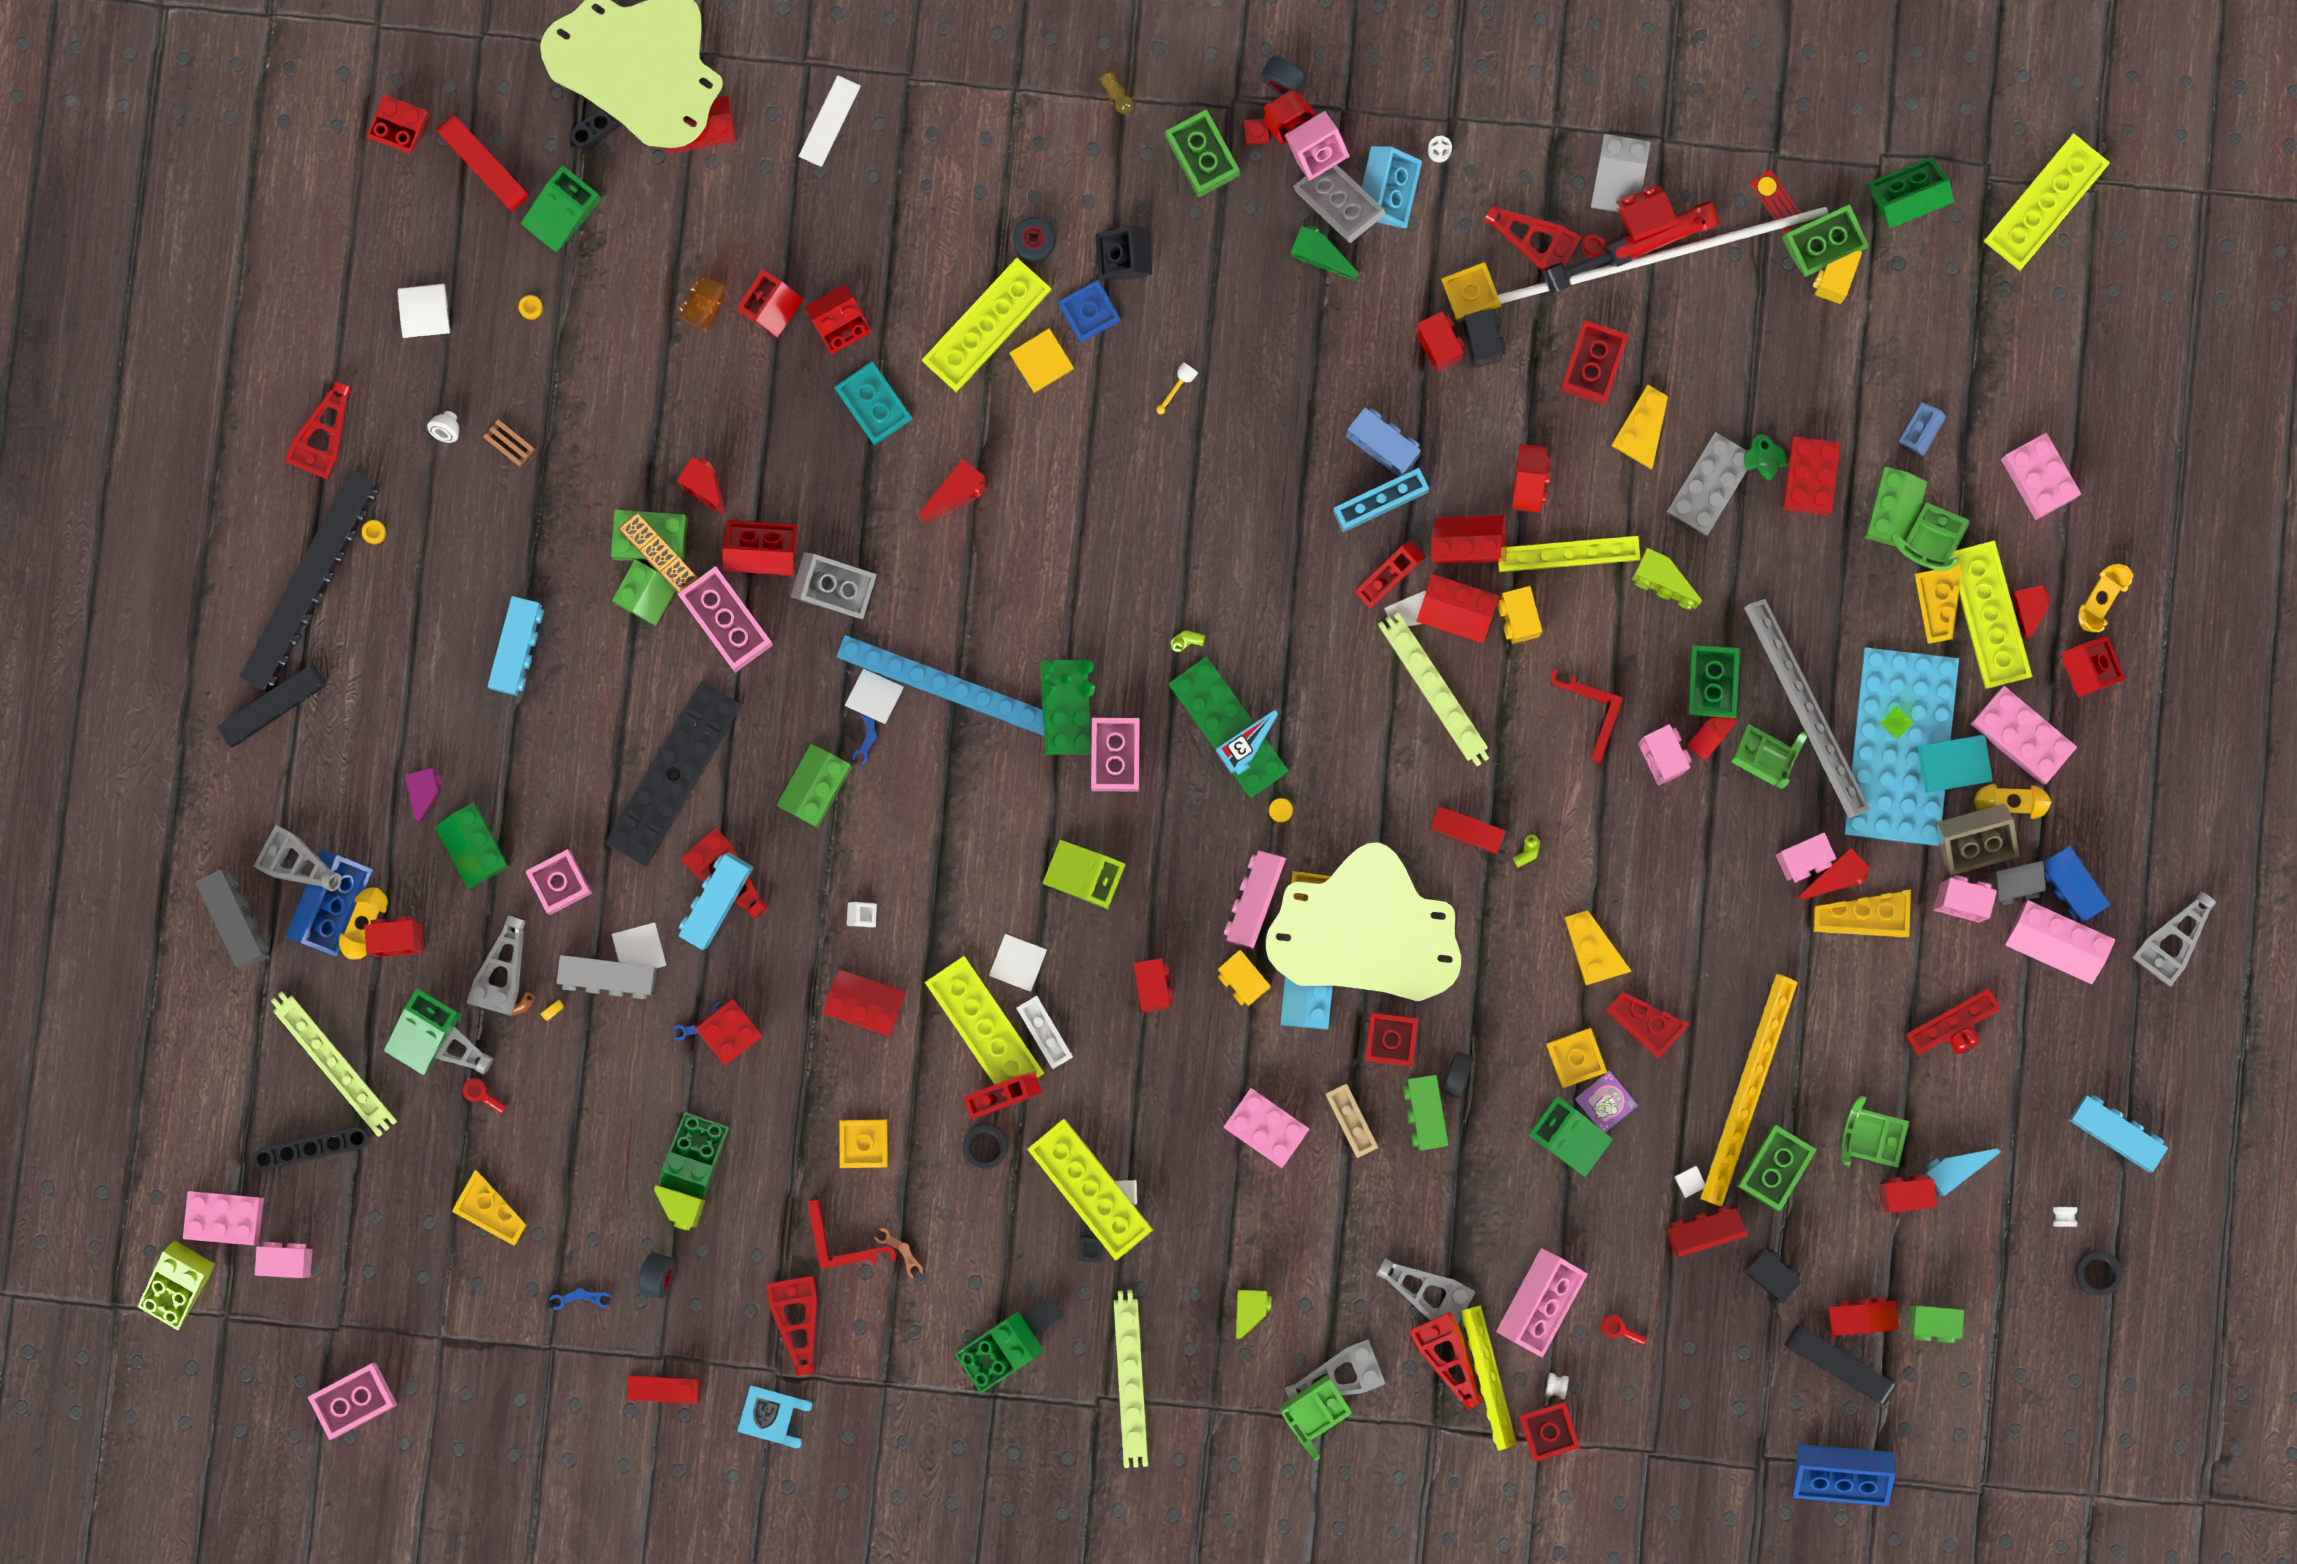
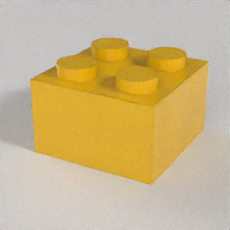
[1497,586,1543,644]

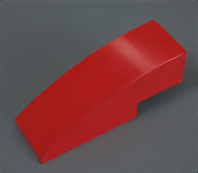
[1429,806,1506,854]

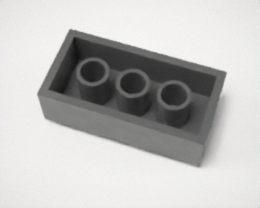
[195,869,270,969]

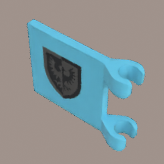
[737,1385,812,1448]

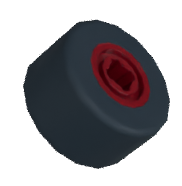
[1260,56,1306,95]
[1013,217,1055,262]
[638,1252,676,1299]

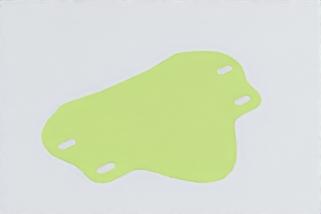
[540,0,723,148]
[1266,842,1461,1001]

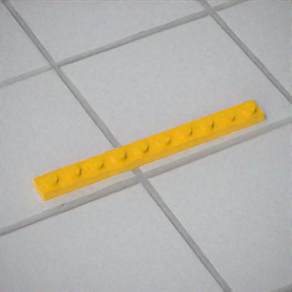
[1701,974,1798,1207]

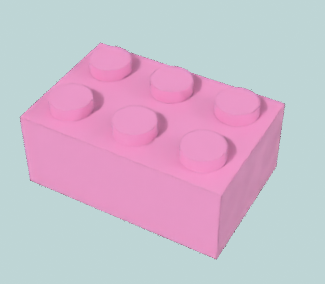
[2001,433,2081,520]
[1091,718,1140,792]
[1638,724,1692,786]
[1933,875,1997,923]
[1223,1088,1309,1168]
[183,1191,264,1245]
[308,1363,397,1440]

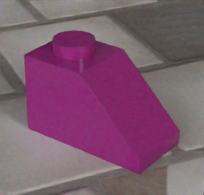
[405,768,443,823]

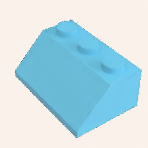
[1362,147,1422,228]
[1280,976,1333,1030]

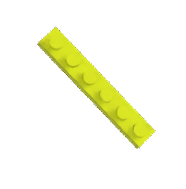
[1498,536,1640,572]
[1461,1305,1517,1450]

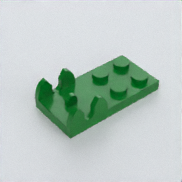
[1040,660,1095,755]

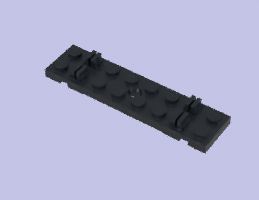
[605,681,743,867]

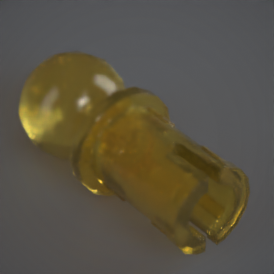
[1099,71,1133,114]

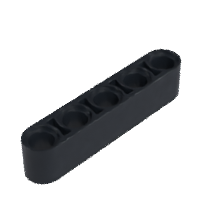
[571,108,624,150]
[217,664,327,748]
[253,1128,371,1170]
[1784,1324,1897,1406]

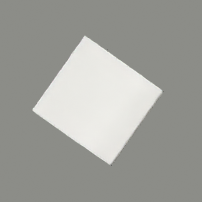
[398,284,450,338]

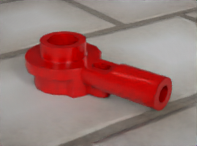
[1581,234,1609,258]
[463,1078,507,1114]
[1600,1314,1647,1346]

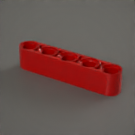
[436,114,530,212]

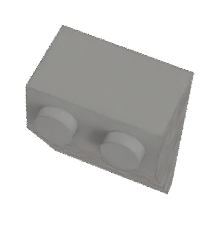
[1591,134,1651,212]
[790,552,877,619]

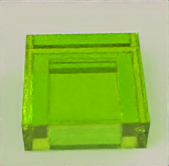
[1879,706,1914,740]

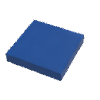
[1057,280,1121,343]

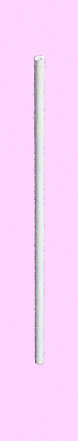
[1498,207,1828,304]

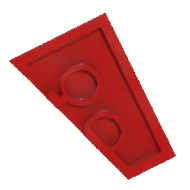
[1605,992,1690,1059]

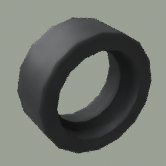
[1442,1051,1474,1099]
[963,1124,1008,1169]
[2074,1251,2123,1296]

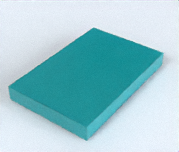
[834,361,913,446]
[1918,735,1993,793]

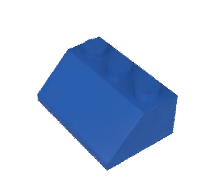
[2043,846,2110,923]

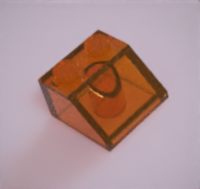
[678,276,729,334]

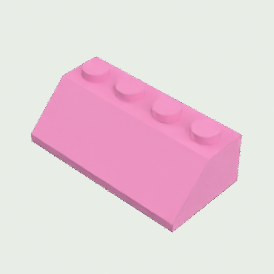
[1224,851,1286,950]
[2005,900,2115,984]
[1496,1248,1588,1358]

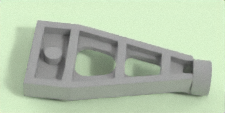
[253,825,341,891]
[2132,891,2216,987]
[467,916,526,1016]
[435,1026,493,1075]
[1376,1258,1475,1324]
[1285,1339,1386,1400]

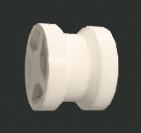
[1428,136,1452,163]
[2053,1207,2077,1227]
[1545,1373,1569,1400]

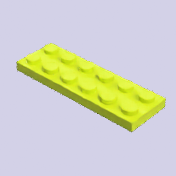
[1984,133,2110,271]
[922,258,1051,393]
[1951,541,2032,689]
[925,956,1044,1085]
[1027,1119,1153,1260]

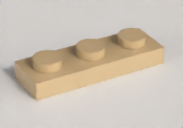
[1325,1084,1378,1158]

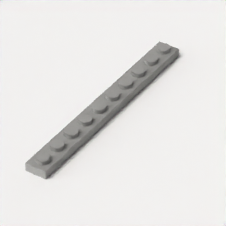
[1744,599,1870,818]

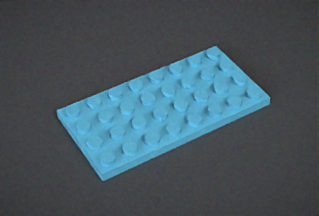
[1844,647,1959,846]

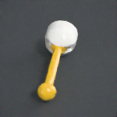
[1156,362,1198,414]

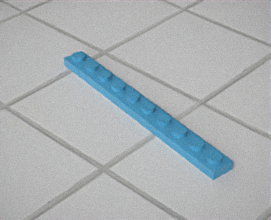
[836,635,1044,736]

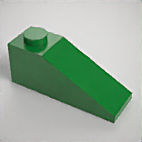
[1291,225,1358,281]

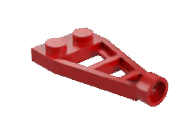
[1483,205,1581,270]
[284,381,352,480]
[681,827,768,919]
[766,1276,818,1376]
[1409,1311,1484,1409]

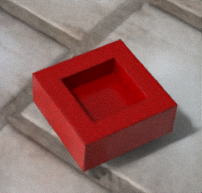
[1244,119,1269,145]

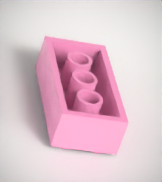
[678,566,773,673]
[1970,686,2077,785]

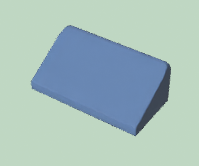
[1899,402,1946,456]

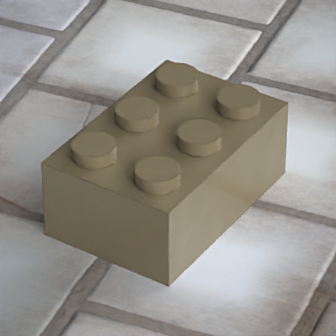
[1937,804,2019,876]

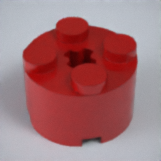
[1264,89,1317,146]

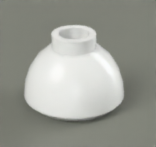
[427,411,459,443]

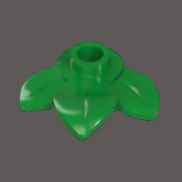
[1744,434,1788,481]

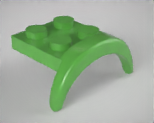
[1892,502,1969,571]
[1731,724,1807,789]
[1840,1096,1909,1168]
[1279,1375,1352,1460]

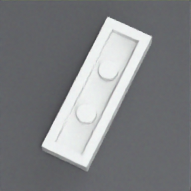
[1017,996,1073,1069]

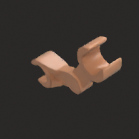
[874,1228,923,1278]

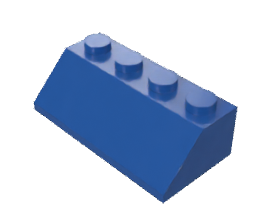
[285,849,373,957]
[1793,1444,1896,1506]

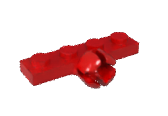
[1906,988,2001,1056]

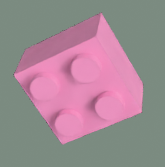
[1285,111,1350,180]
[1776,833,1836,883]
[525,849,592,915]
[255,1242,312,1278]

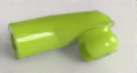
[1171,630,1205,652]
[1512,835,1540,868]

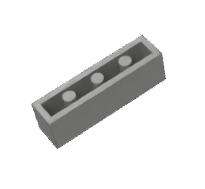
[556,955,656,999]

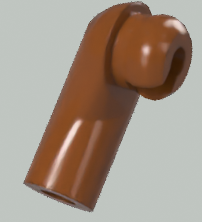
[509,993,535,1016]

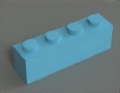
[1333,468,1429,533]
[487,596,544,696]
[678,853,753,950]
[2069,1095,2168,1172]

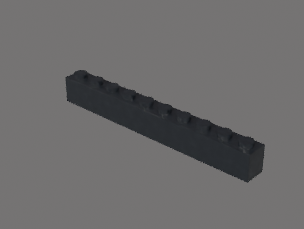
[239,469,380,692]

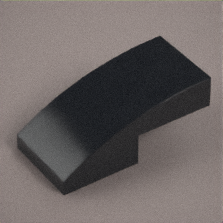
[1078,1218,1103,1263]
[1021,1296,1065,1336]

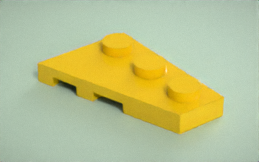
[1611,385,1668,470]
[1915,565,1962,644]
[1565,910,1631,985]
[452,1170,527,1246]

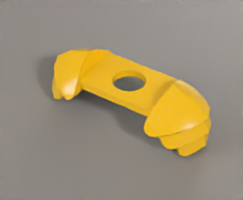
[2079,564,2133,632]
[1974,784,2051,819]
[339,887,388,959]

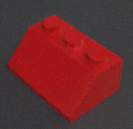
[665,96,736,153]
[677,457,726,515]
[1431,515,1506,565]
[722,520,798,575]
[1416,574,1499,644]
[822,970,906,1037]
[1666,1205,1748,1257]

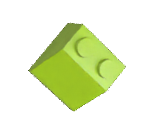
[654,1185,705,1230]
[1236,1290,1271,1339]

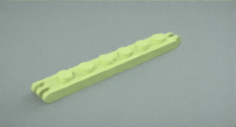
[1378,611,1489,766]
[271,991,397,1137]
[1114,1290,1148,1468]

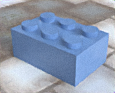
[1346,408,1421,477]

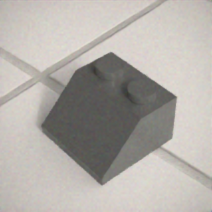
[1989,861,2045,906]

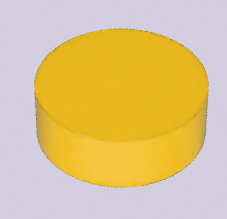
[519,295,543,320]
[362,520,386,544]
[1269,798,1293,823]
[541,1000,564,1020]

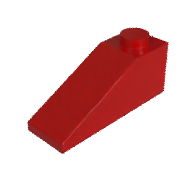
[1355,540,1426,609]
[1797,848,1871,901]
[963,1071,1043,1119]
[627,1376,700,1404]

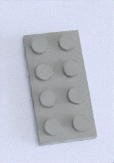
[1293,164,1386,243]
[1666,432,1747,537]

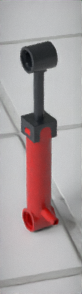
[1542,201,1720,293]

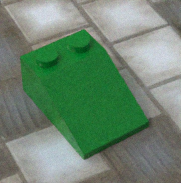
[1688,645,1740,718]

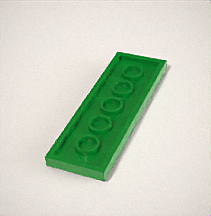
[1168,656,1289,799]

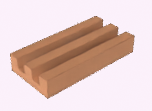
[483,419,535,467]

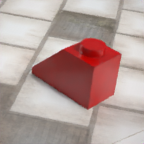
[2012,585,2051,640]
[1687,717,1737,760]

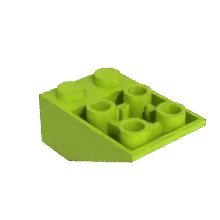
[1632,548,1702,610]
[1042,840,1126,910]
[137,1240,215,1330]

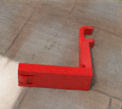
[1551,669,1623,764]
[808,1200,896,1269]

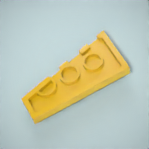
[1813,889,1911,938]

